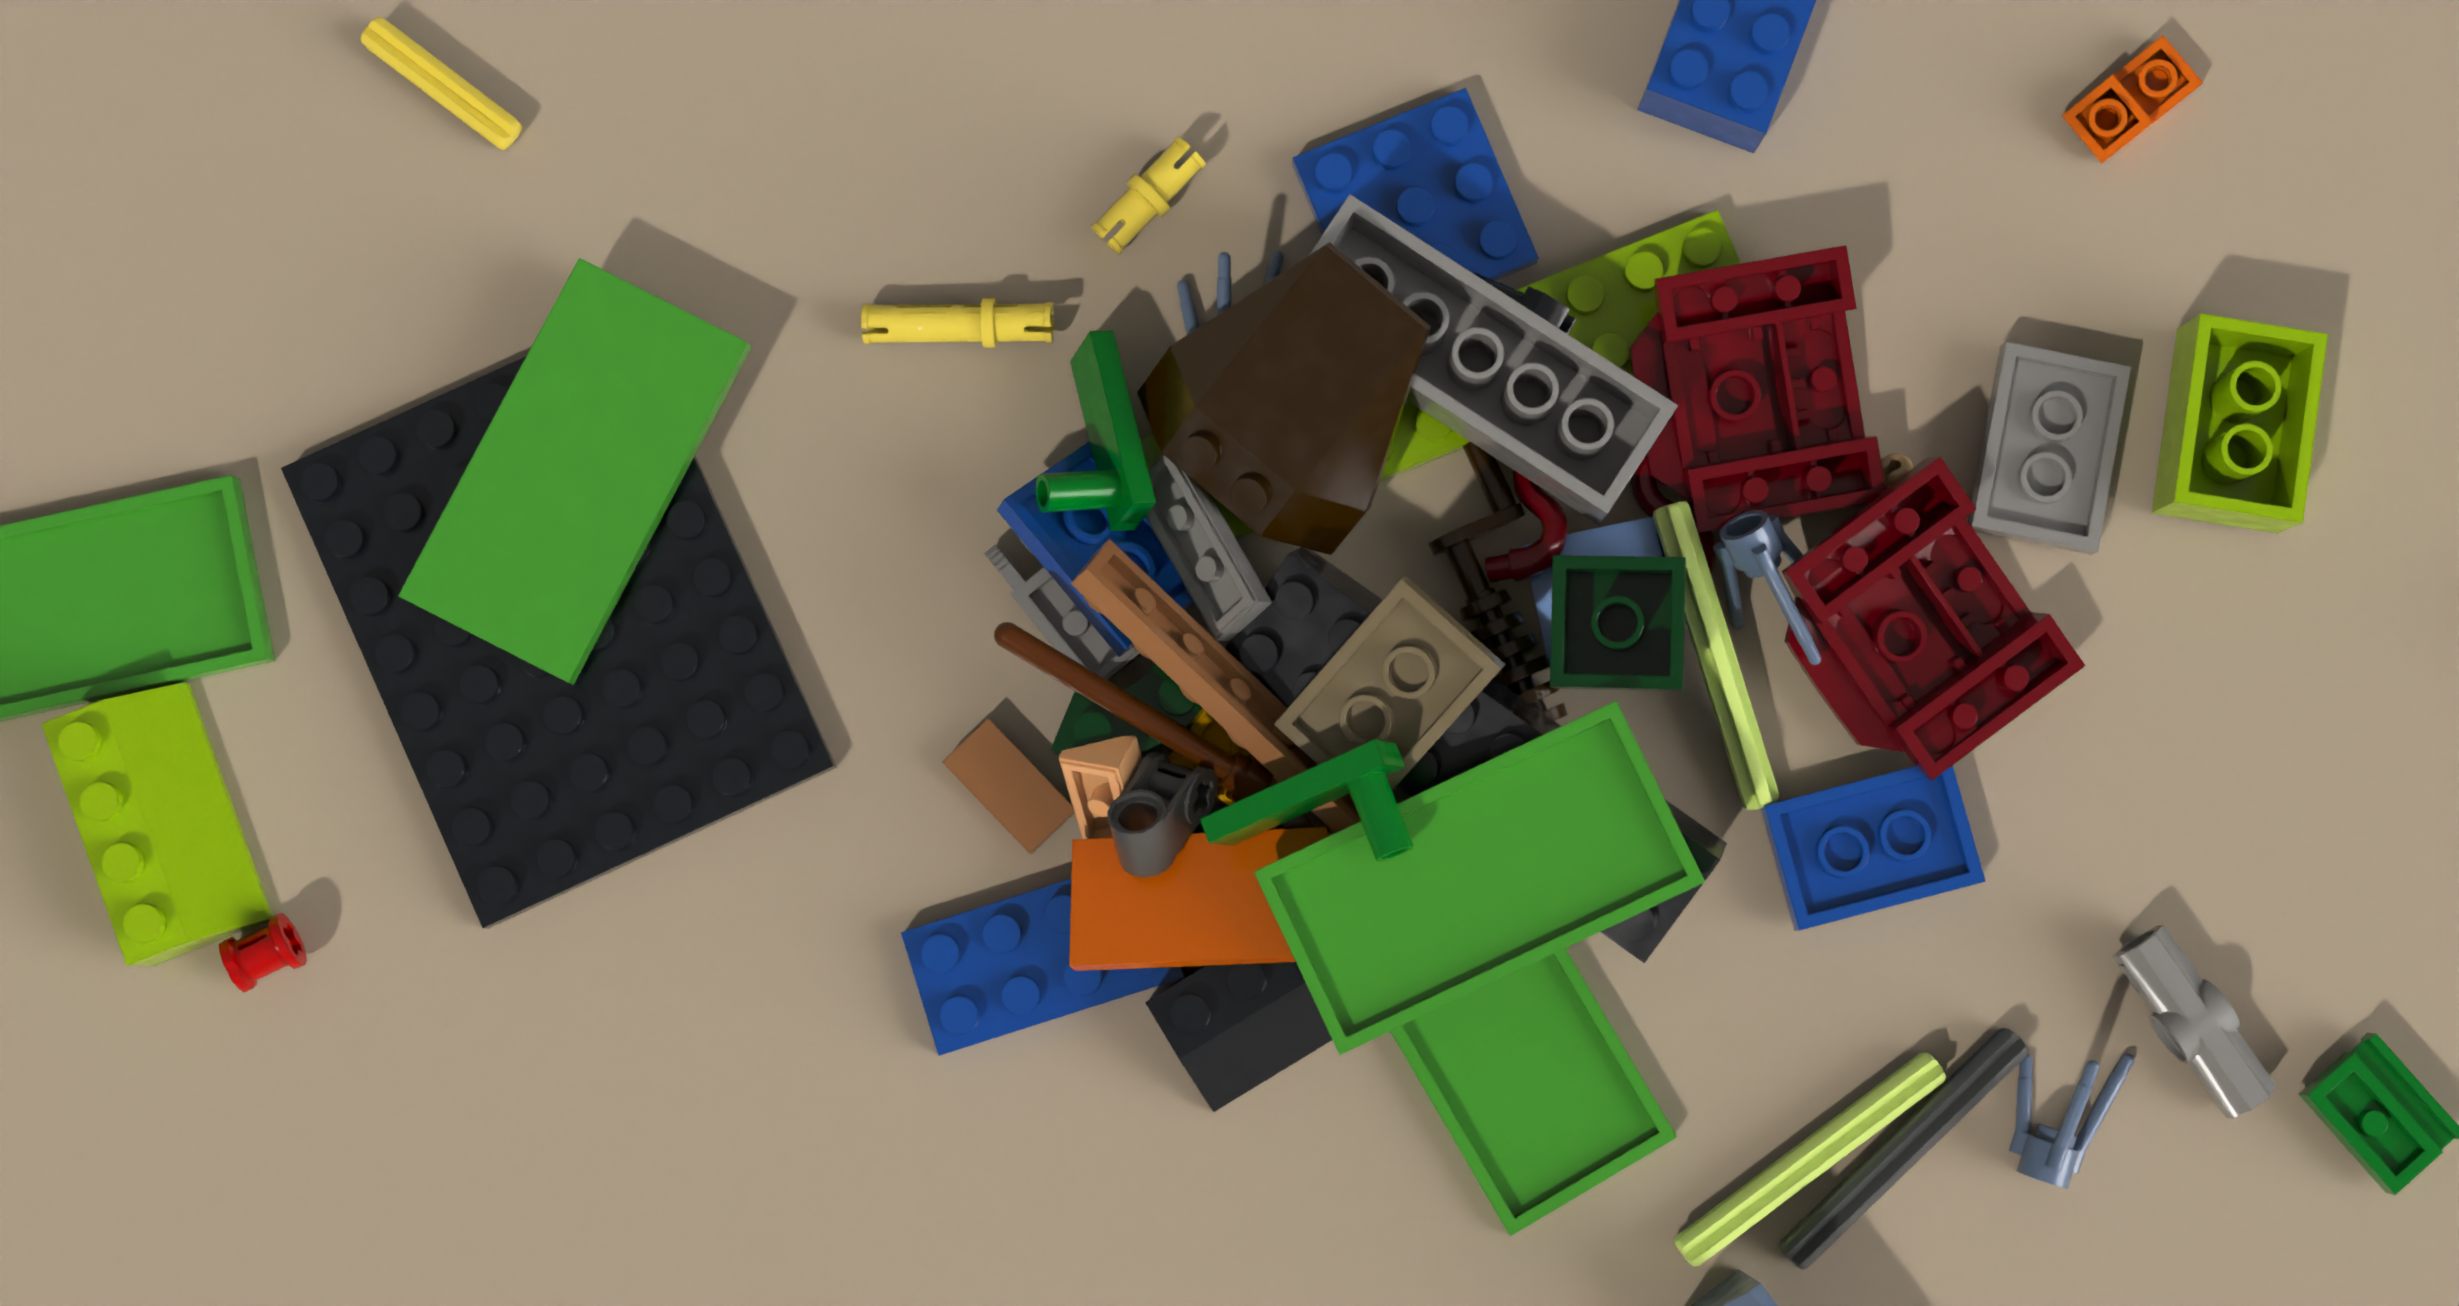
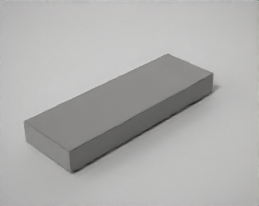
[1145,455,1273,642]

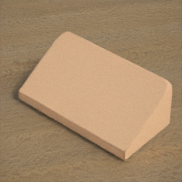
[1059,735,1143,839]

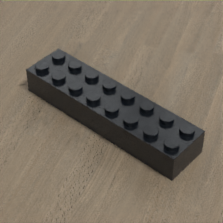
[1225,547,1727,963]

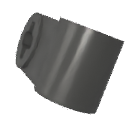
[1107,751,1218,877]

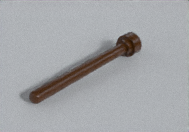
[994,622,1273,803]

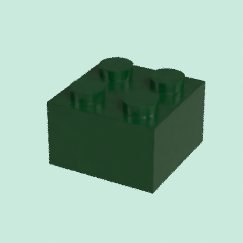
[1550,555,1686,691]

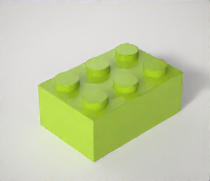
[2151,313,2328,534]

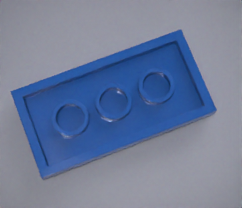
[901,879,1185,1056]

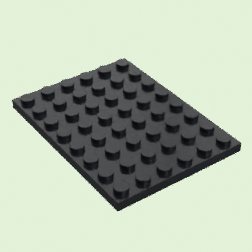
[281,357,837,929]

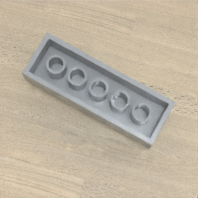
[1309,194,1678,525]

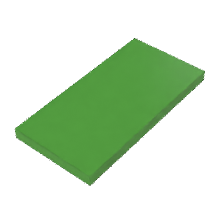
[398,258,752,685]
[0,475,275,722]
[1254,700,1705,1055]
[1390,948,1677,1236]

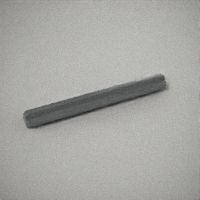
[1779,1028,2029,1270]

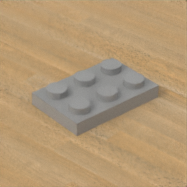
[1968,341,2131,555]

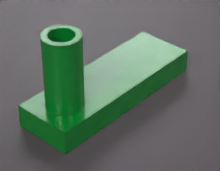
[1035,330,1156,531]
[1200,739,1414,862]

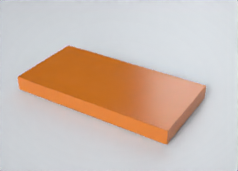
[1069,827,1331,971]

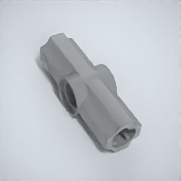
[2113,925,2277,1119]

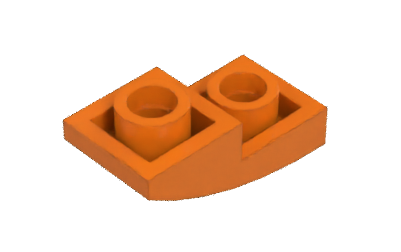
[2061,35,2203,164]

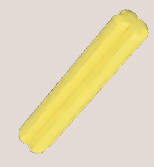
[360,17,522,150]

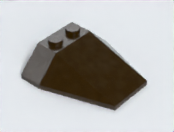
[1137,242,1431,555]

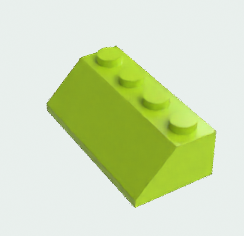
[41,682,273,966]

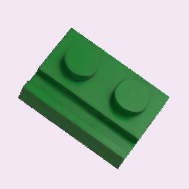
[2299,1033,2459,1195]

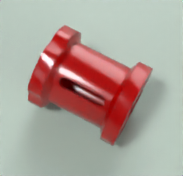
[219,913,307,993]

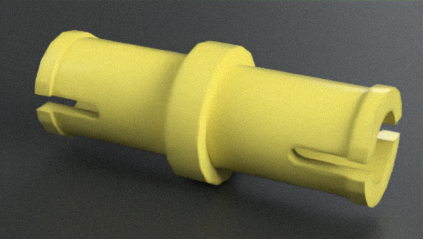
[1090,136,1206,255]

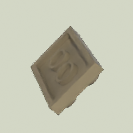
[1274,576,1506,790]

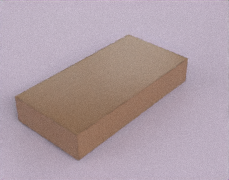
[942,718,1075,855]

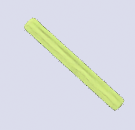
[1653,501,1780,810]
[1674,1052,1946,1267]

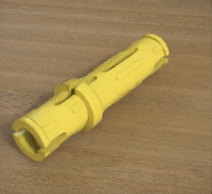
[861,297,1054,348]

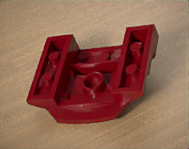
[1629,245,1885,533]
[1782,456,2086,780]

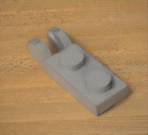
[984,538,1141,681]

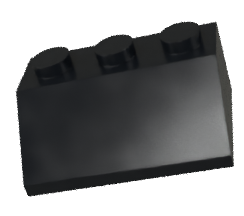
[1145,962,1332,1112]

